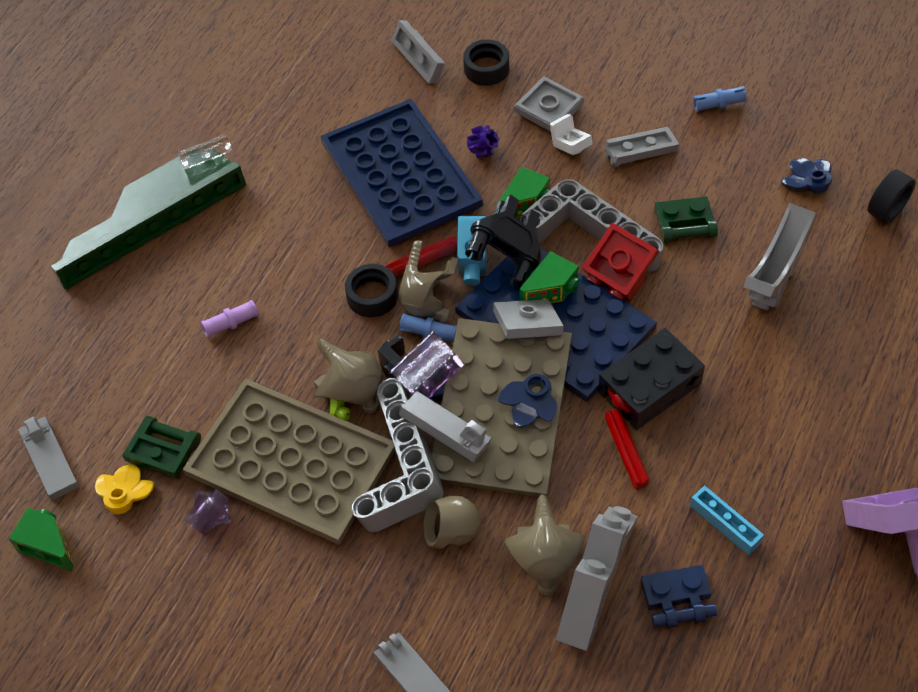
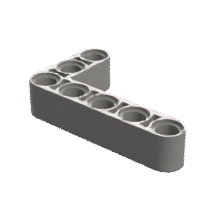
[523,179,663,272]
[352,378,444,532]

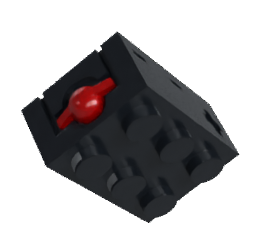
[598,328,705,431]

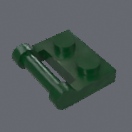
[654,196,718,243]
[122,416,201,479]

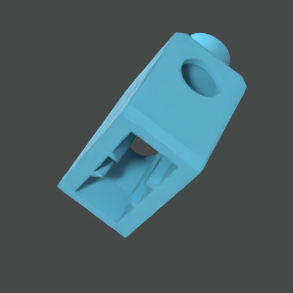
[457,216,487,286]

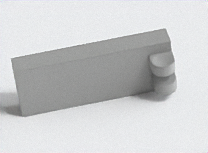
[605,127,679,168]
[374,632,450,692]

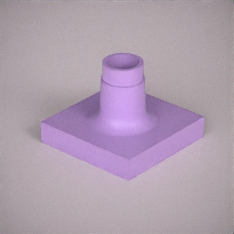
[842,488,918,580]

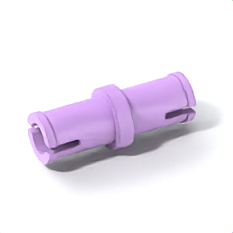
[200,300,259,338]

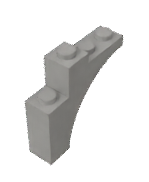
[743,203,818,310]
[556,506,638,651]

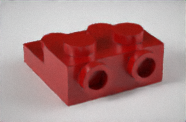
[582,222,659,301]

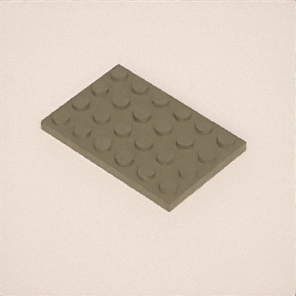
[432,318,572,497]
[183,378,396,545]

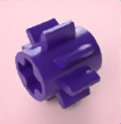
[467,125,499,158]

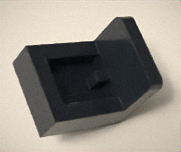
[378,335,410,386]

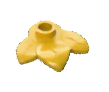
[95,464,155,514]

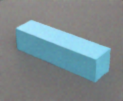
[690,485,764,556]

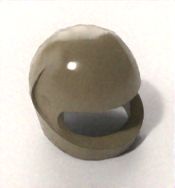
[424,496,480,549]

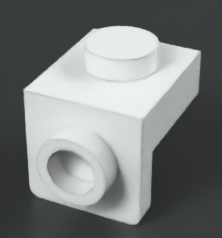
[550,114,592,155]

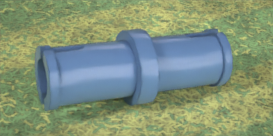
[693,86,747,112]
[399,313,457,343]

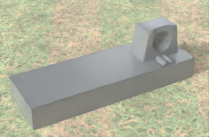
[391,20,445,84]
[399,391,492,463]
[18,416,79,501]

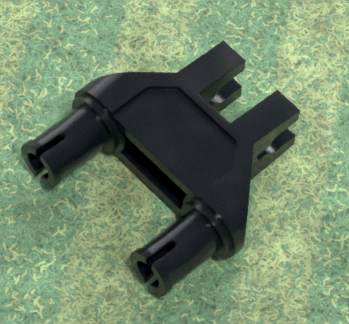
[465,194,541,290]

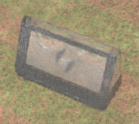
[177,134,232,169]

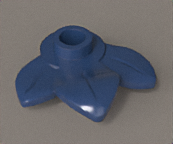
[781,158,832,193]
[498,374,557,427]

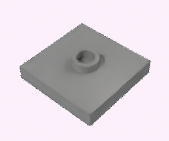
[514,76,584,132]
[493,299,564,339]

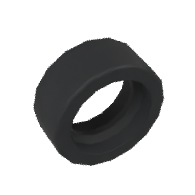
[463,39,509,86]
[867,169,916,223]
[345,263,398,317]

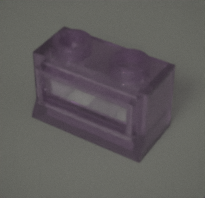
[391,331,464,398]

